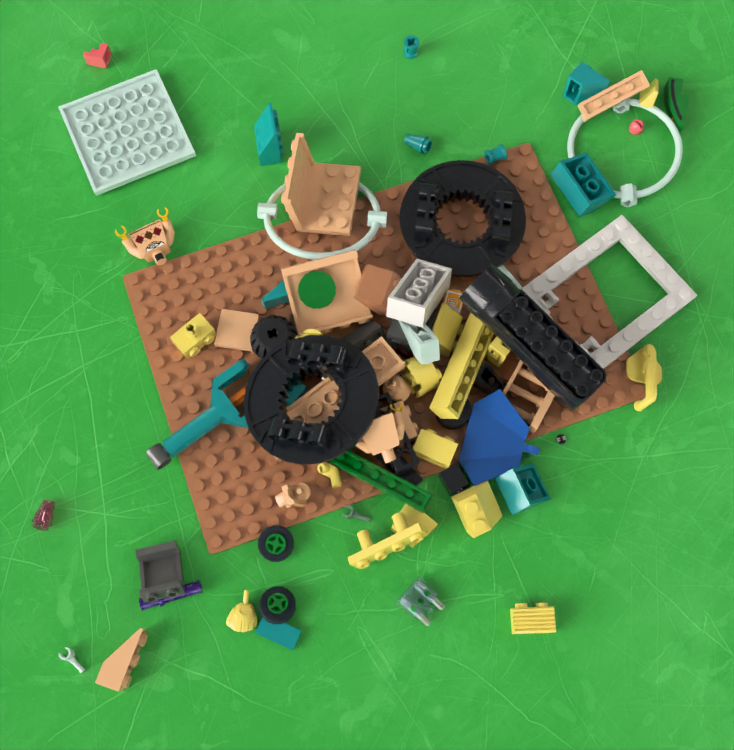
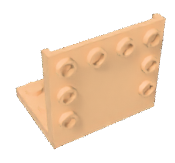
[281,133,362,236]

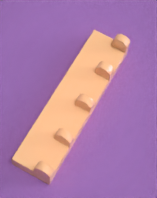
[577,70,650,122]

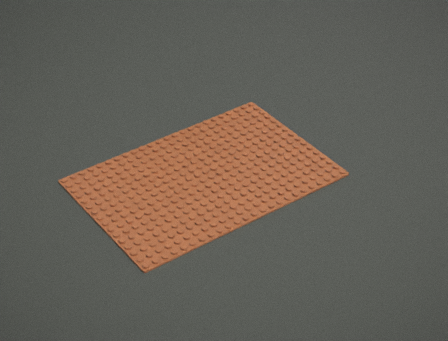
[123,143,646,555]

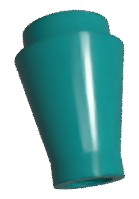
[404,134,432,154]

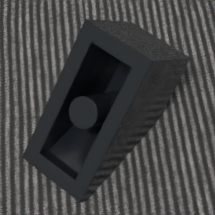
[472,361,506,395]

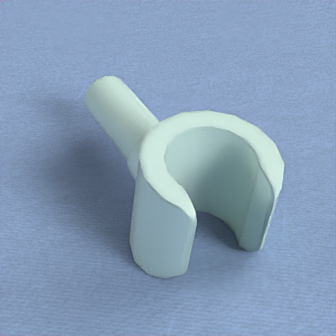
[59,647,85,673]

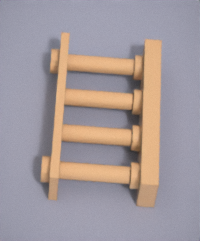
[503,360,555,434]

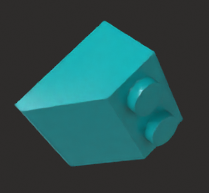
[495,464,551,515]

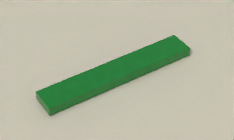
[326,450,433,513]

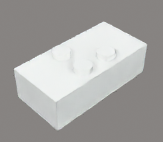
[386,259,452,328]

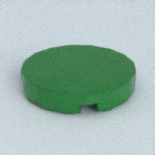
[298,271,336,309]

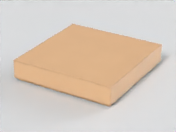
[214,309,259,352]

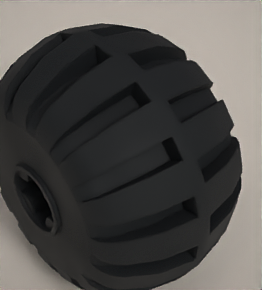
[250,315,298,359]

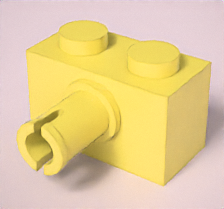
[170,313,216,359]

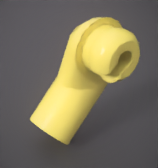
[317,462,342,488]

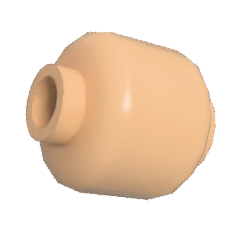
[382,375,411,403]

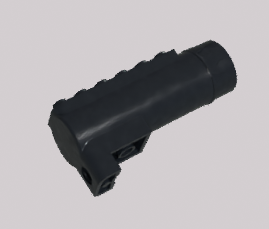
[459,264,607,410]

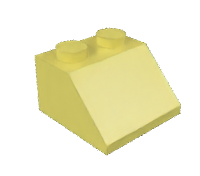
[432,303,464,357]
[451,480,503,538]

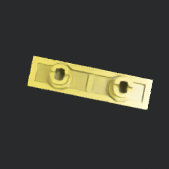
[347,512,429,569]

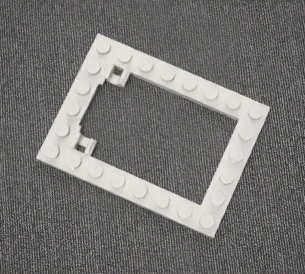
[520,215,697,369]

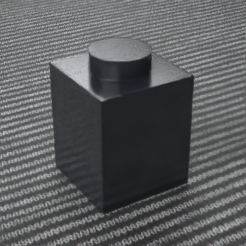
[438,463,469,497]

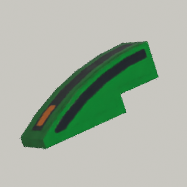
[664,77,688,133]

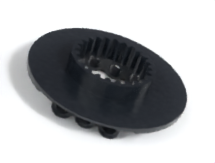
[400,160,526,277]
[244,335,379,465]

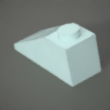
[399,321,440,365]

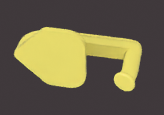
[626,344,662,411]

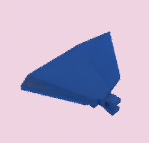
[458,389,540,486]

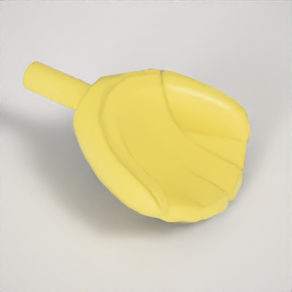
[226,590,258,633]

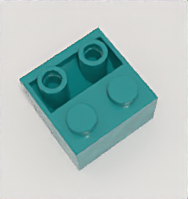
[562,62,610,106]

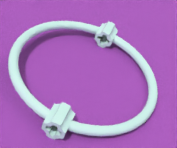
[567,98,683,207]
[257,182,387,260]

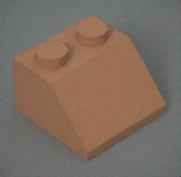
[354,264,402,316]

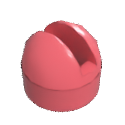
[629,119,644,135]

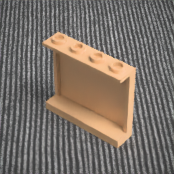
[281,249,373,336]

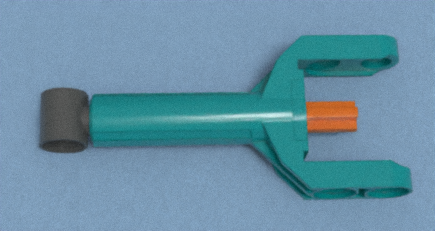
[146,359,250,470]

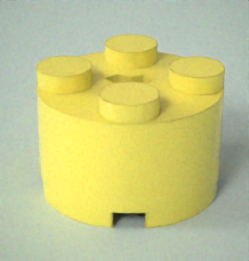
[402,356,442,398]

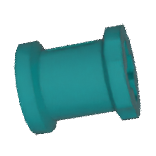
[403,35,419,59]
[484,144,507,166]

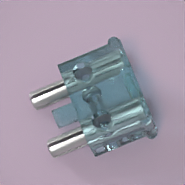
[396,576,445,626]

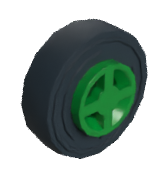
[258,525,294,562]
[259,586,296,624]

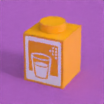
[444,289,463,315]

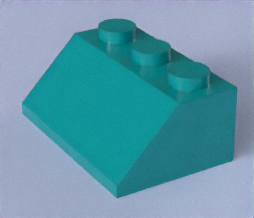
[551,152,616,217]

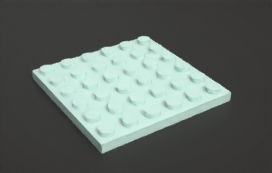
[58,69,196,196]

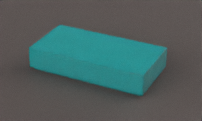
[255,617,302,650]

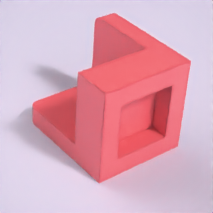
[83,43,112,69]

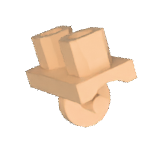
[275,483,311,508]

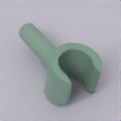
[342,505,370,522]

